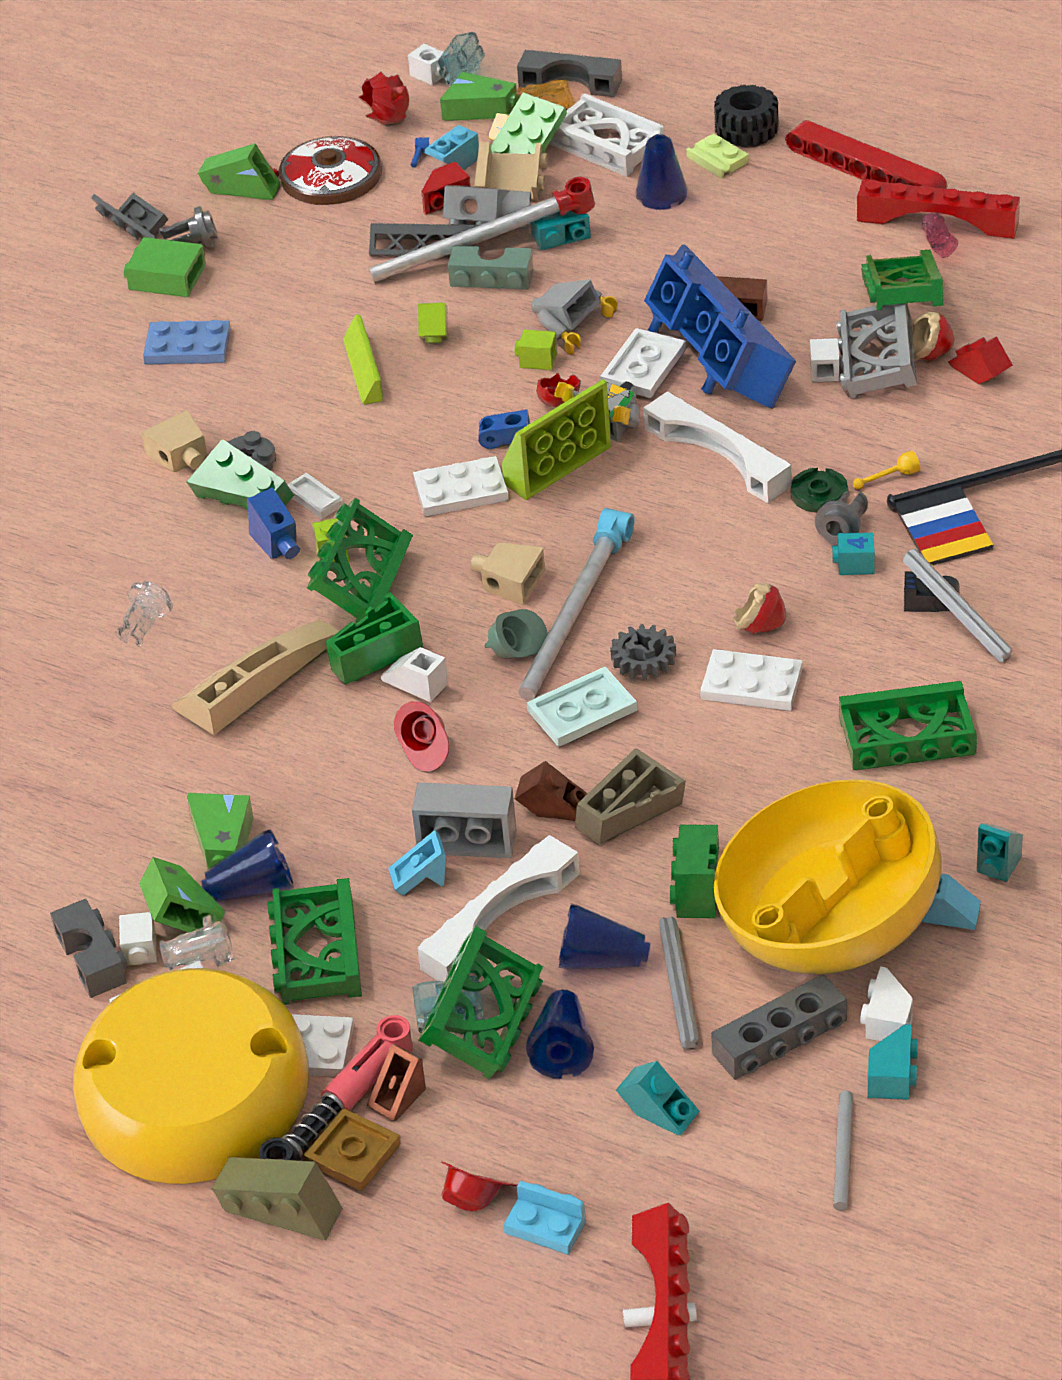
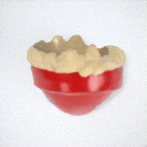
[913,312,955,361]
[733,583,786,634]

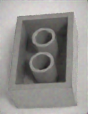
[412,782,517,858]

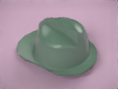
[484,609,548,659]

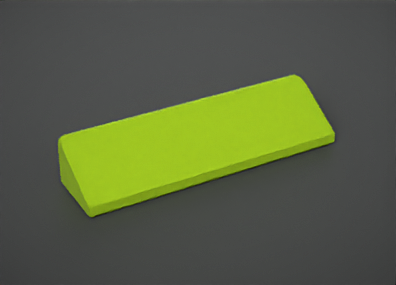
[343,314,383,405]

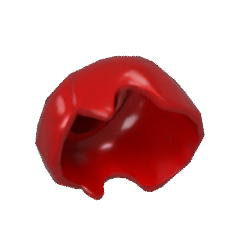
[536,373,581,408]

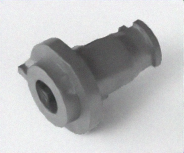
[159,206,218,248]
[815,491,868,546]

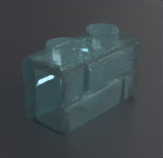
[437,31,485,85]

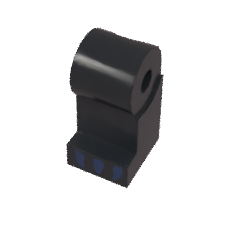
[904,571,960,612]

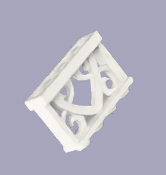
[549,94,664,177]

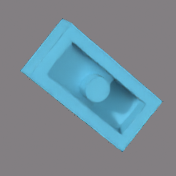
[388,830,446,896]

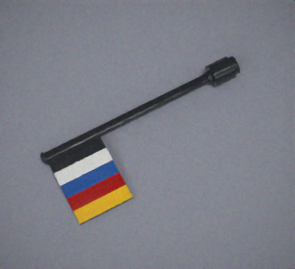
[886,449,1062,565]

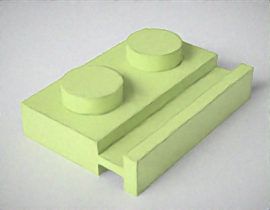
[686,133,749,178]

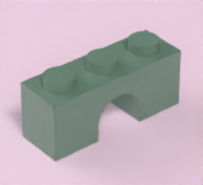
[448,246,533,289]

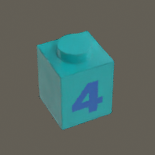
[832,532,875,575]

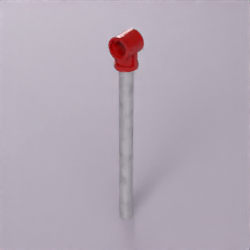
[369,176,595,283]

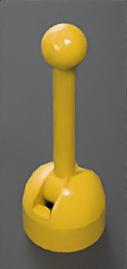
[853,450,921,489]

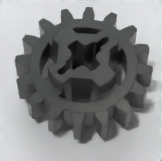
[610,624,676,680]

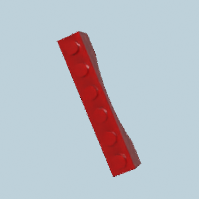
[857,180,1020,239]
[630,1202,690,1380]

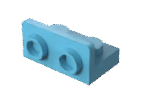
[503,1181,586,1255]

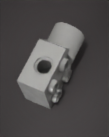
[443,185,531,229]

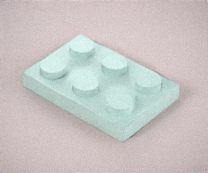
[526,667,638,747]

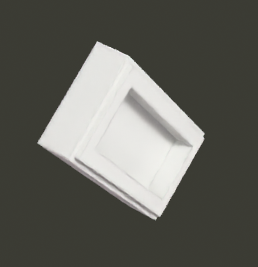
[287,473,343,519]

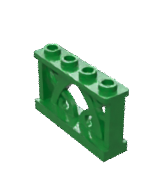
[861,249,944,311]
[307,497,413,623]
[839,681,977,770]
[267,878,362,1005]
[418,926,544,1079]

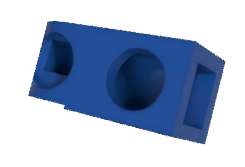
[478,409,531,449]

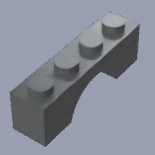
[517,50,622,97]

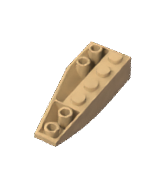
[171,620,339,735]

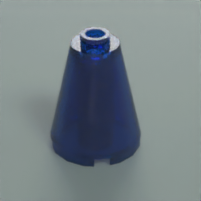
[636,134,688,210]
[201,828,294,902]
[558,903,651,969]
[526,989,594,1079]

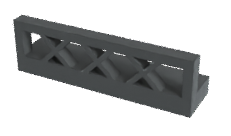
[369,223,476,257]

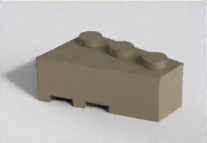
[575,748,686,844]

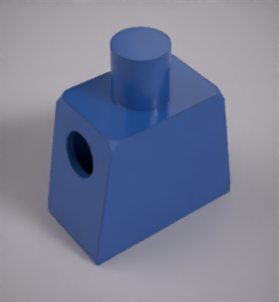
[247,487,300,559]

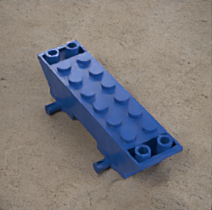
[644,245,796,408]

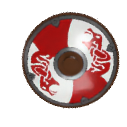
[279,136,382,205]

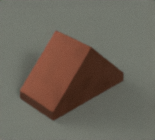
[367,1044,426,1121]

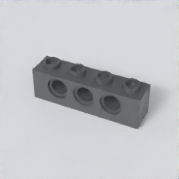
[711,974,847,1080]

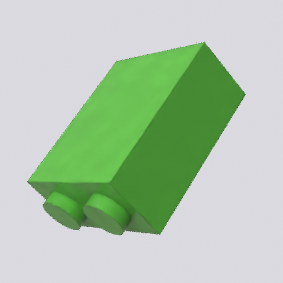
[123,237,206,297]

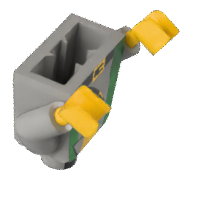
[532,279,618,354]
[554,381,640,442]

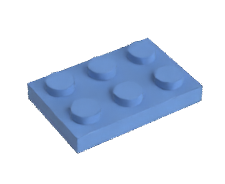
[143,320,231,364]

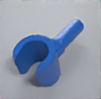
[410,137,430,168]

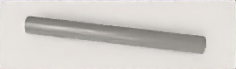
[833,1091,853,1210]

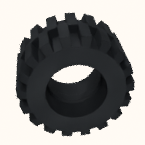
[714,84,779,147]

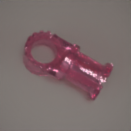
[922,212,958,258]

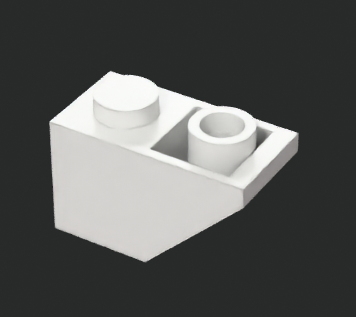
[381,647,448,702]
[860,966,913,1041]

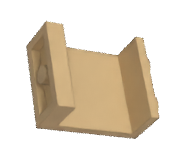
[474,142,547,201]

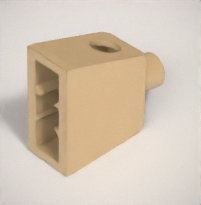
[141,410,207,472]
[471,542,545,605]

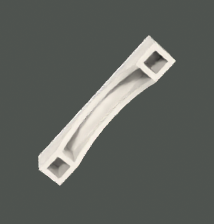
[644,392,791,503]
[417,835,580,984]

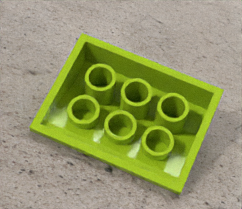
[502,379,611,500]

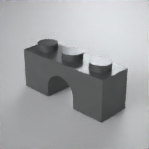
[50,898,128,998]

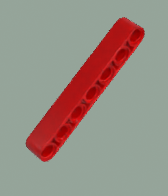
[785,120,947,189]

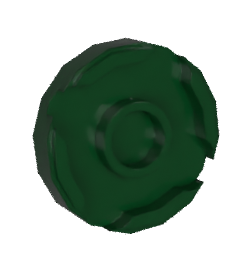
[790,468,848,513]

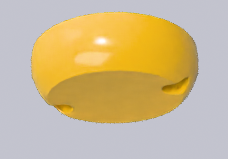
[714,779,942,975]
[73,968,309,1184]

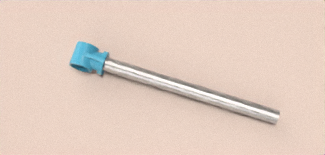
[518,508,635,700]

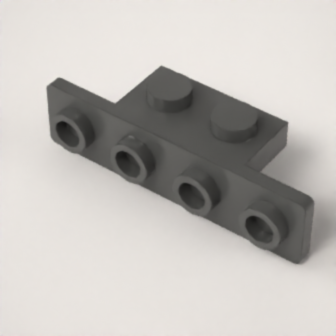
[91,193,169,241]

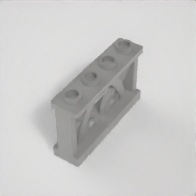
[836,303,917,399]

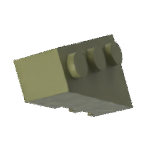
[212,1157,343,1241]

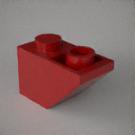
[421,162,471,215]
[948,336,1013,384]

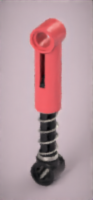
[259,1015,413,1161]

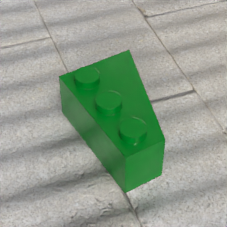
[326,592,423,685]

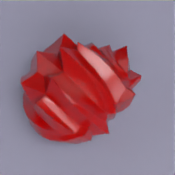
[359,72,410,125]

